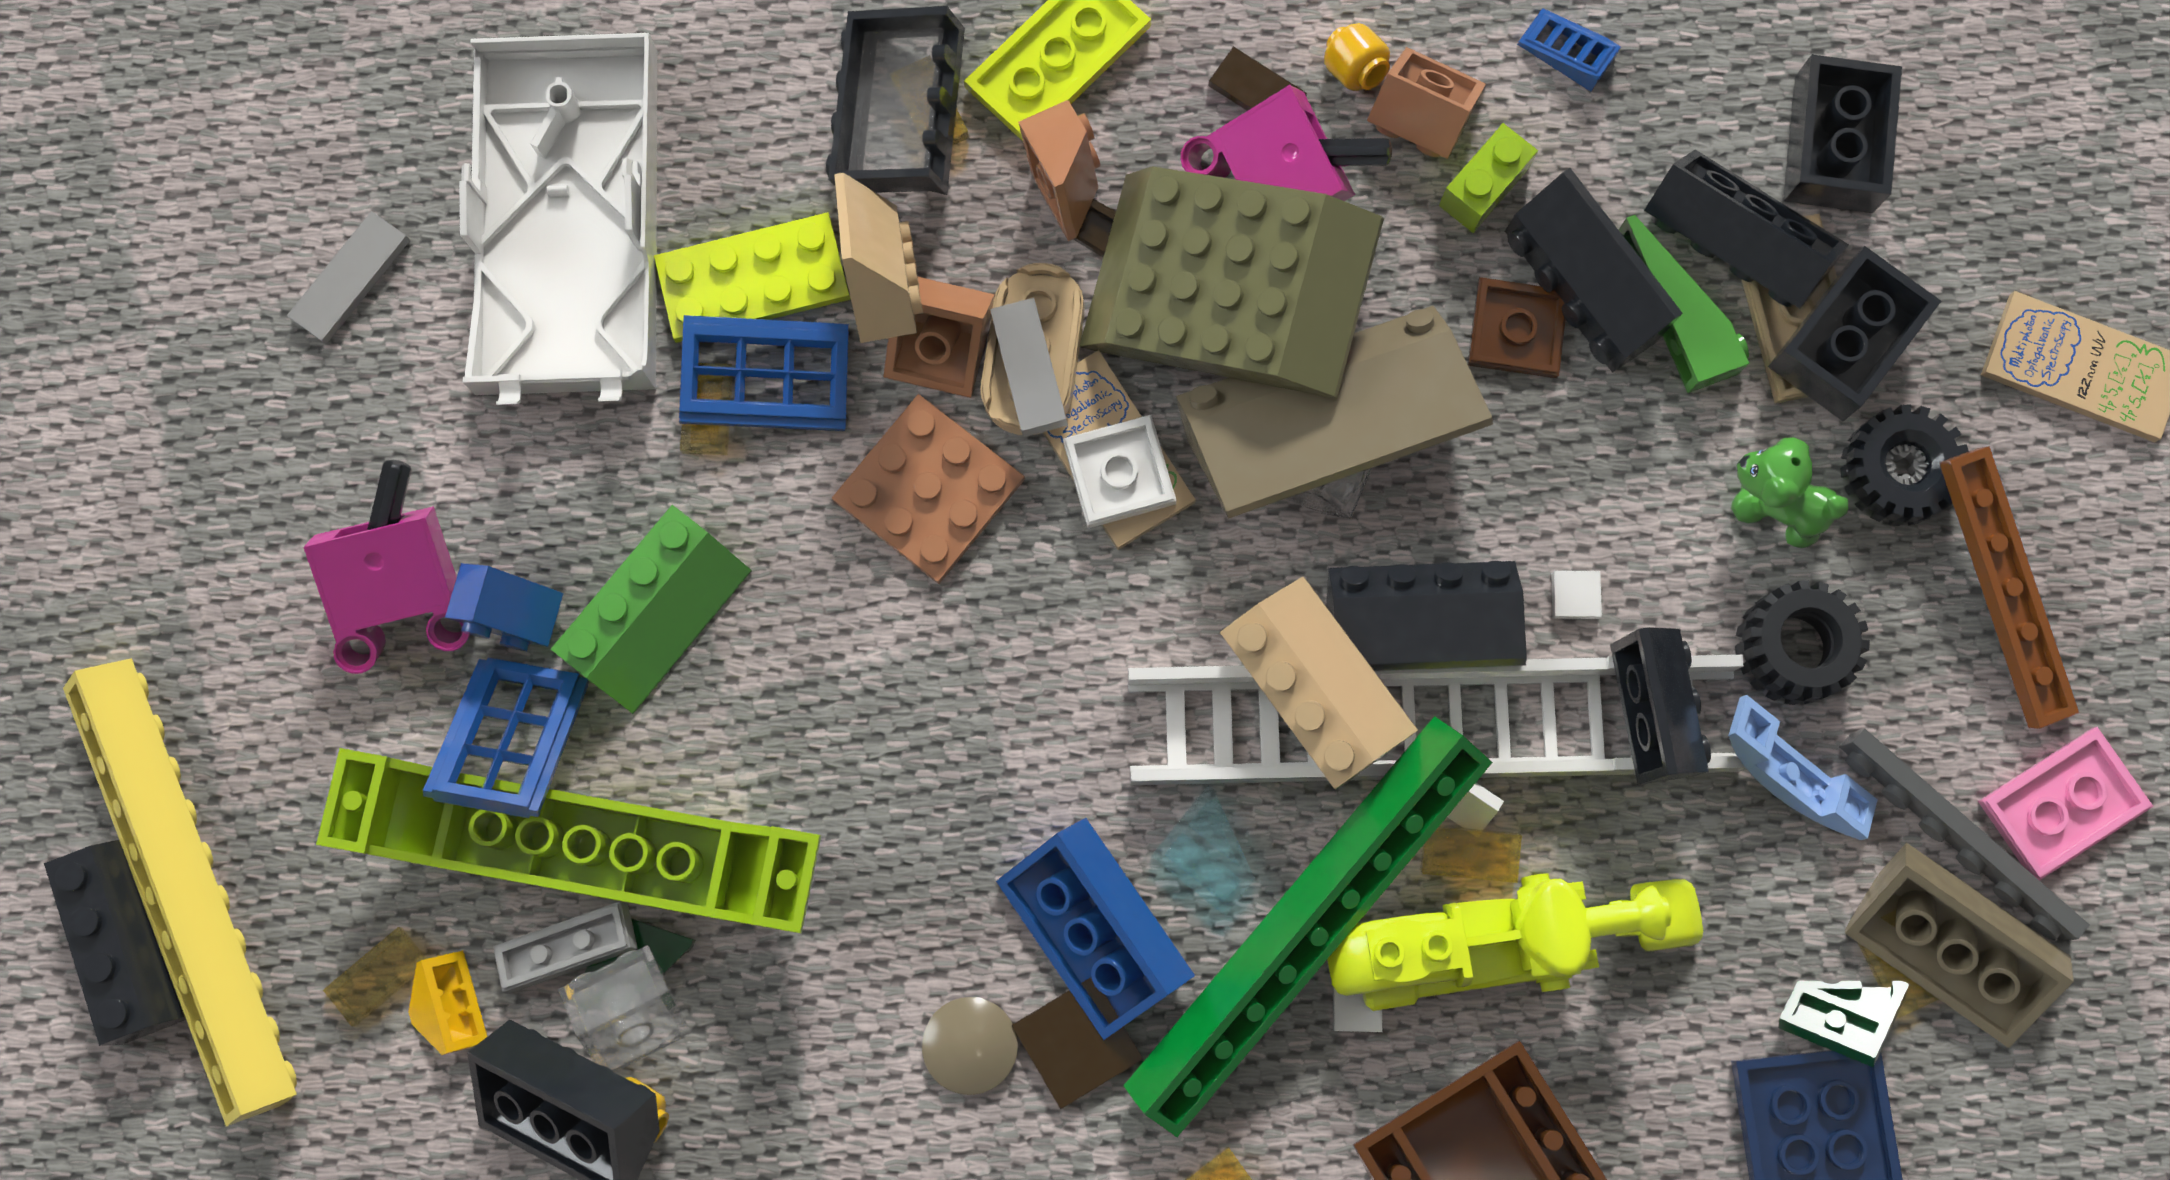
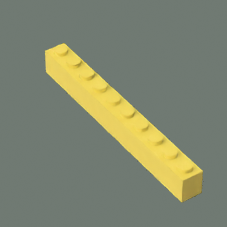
[63,658,297,1126]

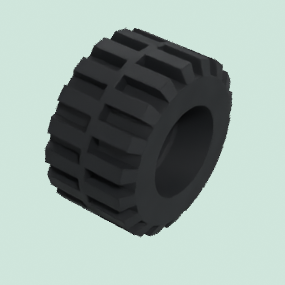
[1735,580,1870,705]

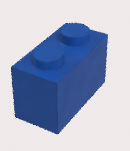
[445,563,564,651]

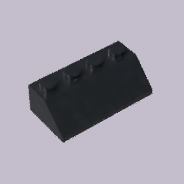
[1644,150,1849,309]
[1504,168,1683,373]
[1326,561,1527,671]
[44,840,186,1046]
[467,1020,660,1180]

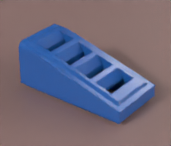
[1517,8,1621,92]

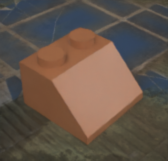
[1367,47,1486,159]
[1018,100,1100,241]
[883,276,995,398]

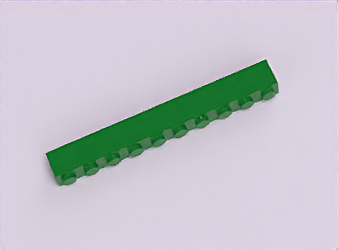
[1123,716,1493,1137]

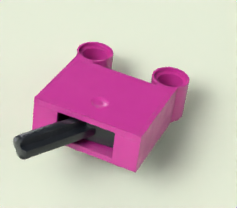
[1180,85,1392,201]
[303,460,470,674]

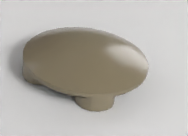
[922,997,1018,1095]

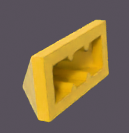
[408,950,487,1055]

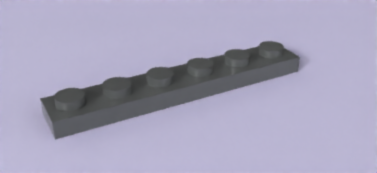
[1839,728,2090,941]

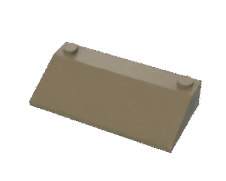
[1176,306,1493,519]

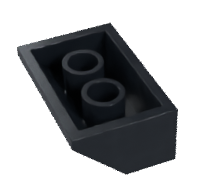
[1610,627,1711,785]

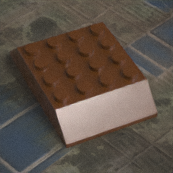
[1353,1041,1607,1180]

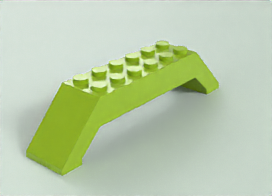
[316,748,821,934]

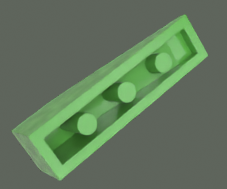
[1618,215,1749,393]

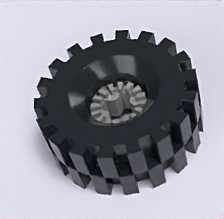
[1840,404,1969,526]

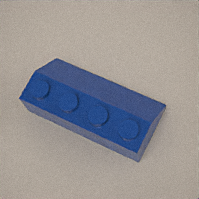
[996,818,1195,1040]

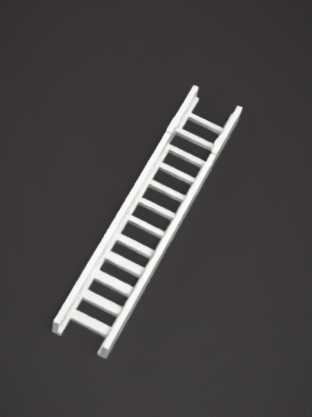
[1128,655,1746,785]

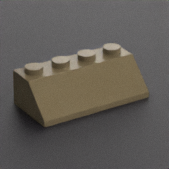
[1845,842,2074,1048]

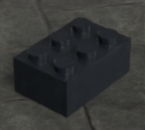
[1783,54,1902,214]
[1768,246,1942,421]

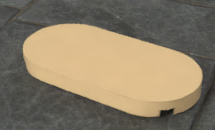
[980,263,1085,435]

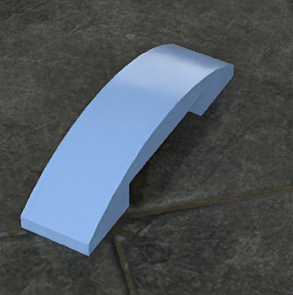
[1728,695,1878,840]

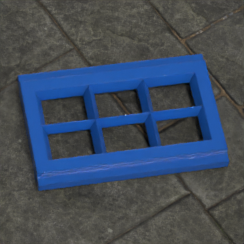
[679,315,849,431]
[423,657,589,818]

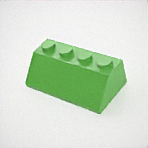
[551,504,752,714]

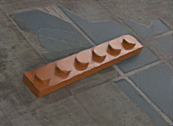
[1939,446,2079,729]

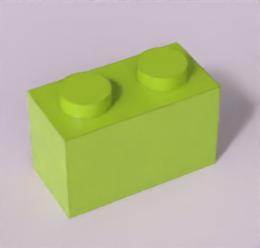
[1439,123,1539,233]

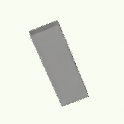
[287,211,410,344]
[990,298,1068,437]
[493,901,638,993]

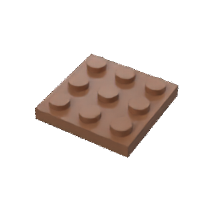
[832,394,1025,584]

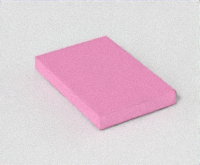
[1978,727,2154,881]

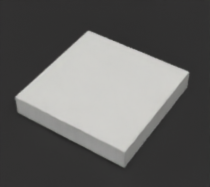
[1063,415,1176,529]

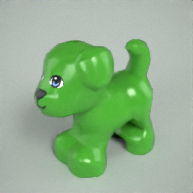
[1731,437,1848,548]

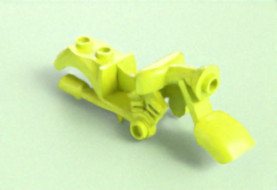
[1327,873,1703,1011]

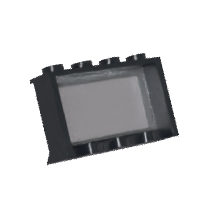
[826,6,965,195]

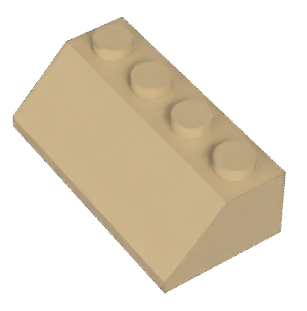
[834,173,923,343]
[1220,577,1418,789]

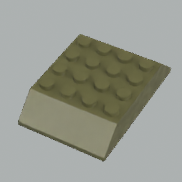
[1080,166,1384,399]

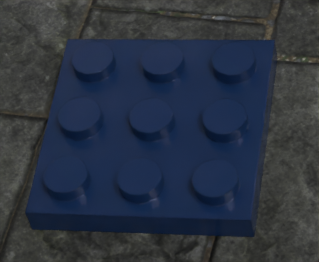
[1731,1050,1903,1180]

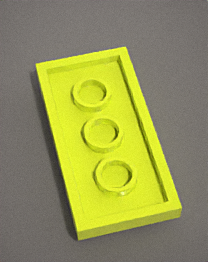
[964,0,1151,141]
[654,212,851,343]

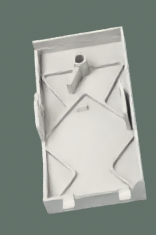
[459,33,657,405]

